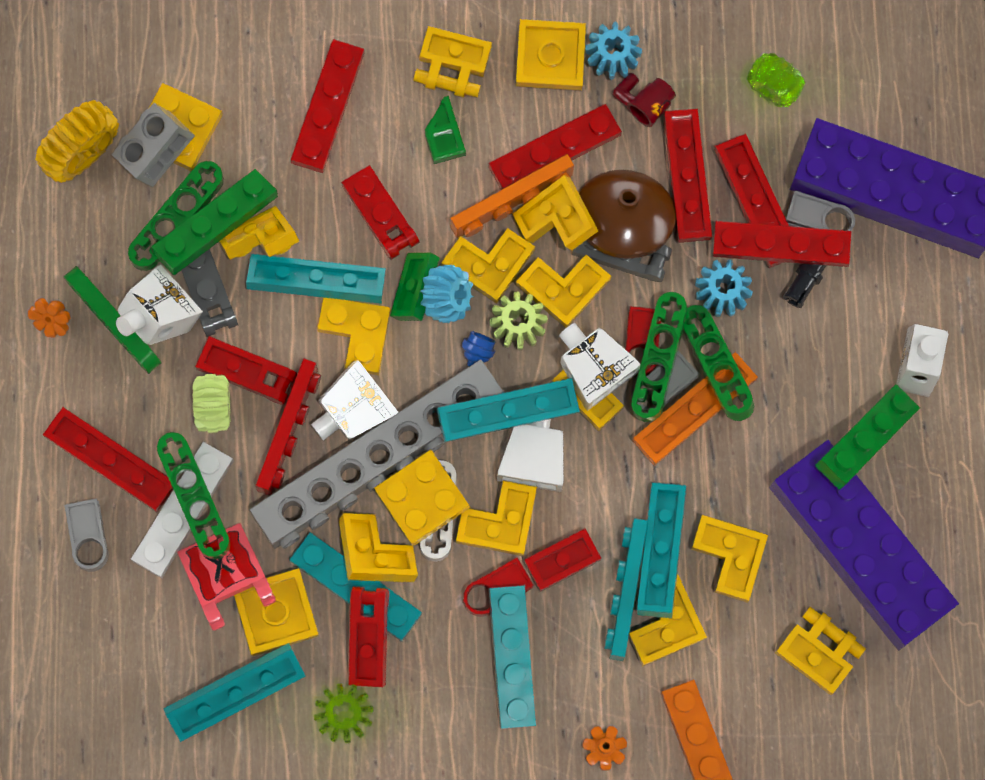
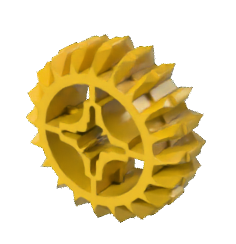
[35,100,119,183]

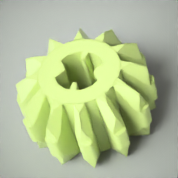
[490,292,548,350]
[192,374,231,433]

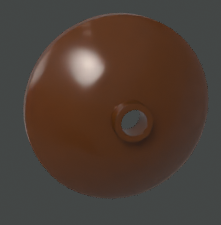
[579,170,676,259]

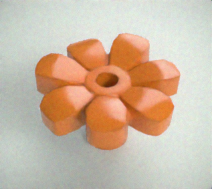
[28,298,71,338]
[582,726,627,771]

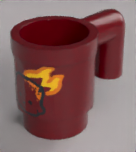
[613,72,676,127]

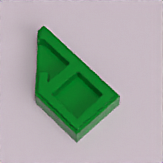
[425,96,466,164]

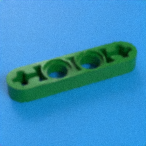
[128,161,224,271]
[63,266,162,374]
[631,292,687,422]
[683,305,755,421]
[157,432,230,560]

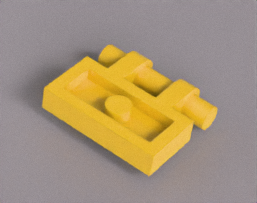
[413,26,492,98]
[775,606,866,695]

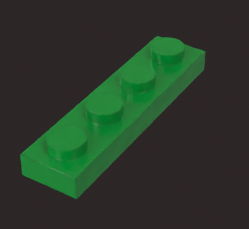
[151,169,278,275]
[815,384,920,490]

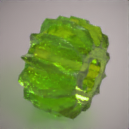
[747,53,806,107]
[314,683,374,744]

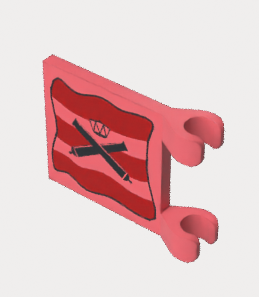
[177,523,276,631]

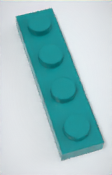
[246,254,386,304]
[437,378,580,443]
[637,483,687,618]
[604,518,648,661]
[290,532,422,642]
[489,585,536,729]
[163,643,306,742]

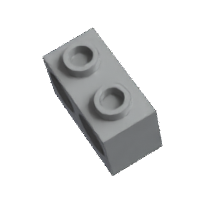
[111,103,195,187]

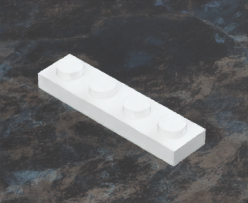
[131,442,234,578]

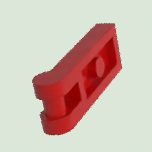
[341,165,420,260]
[195,336,297,405]
[348,587,389,688]

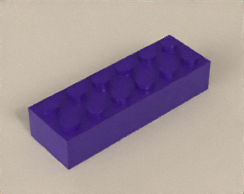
[789,118,985,259]
[769,440,959,651]

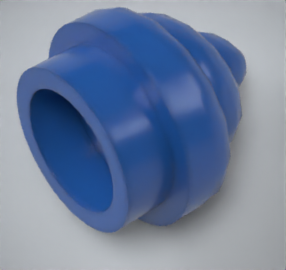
[462,331,496,367]

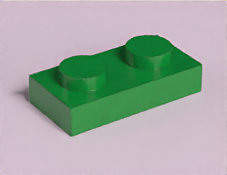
[390,252,440,321]

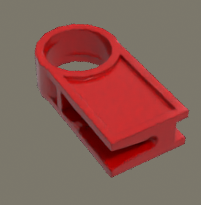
[625,306,661,377]
[463,558,534,617]

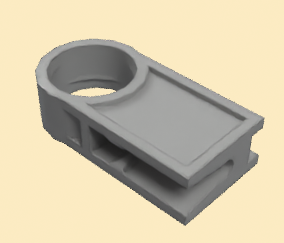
[786,191,855,231]
[632,351,699,413]
[64,498,109,572]

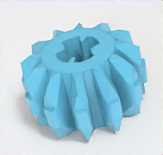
[585,21,642,80]
[695,259,753,317]
[420,265,474,323]

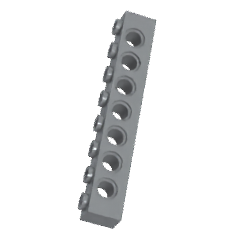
[250,360,504,549]

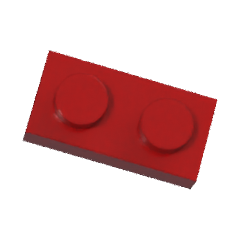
[524,528,602,592]

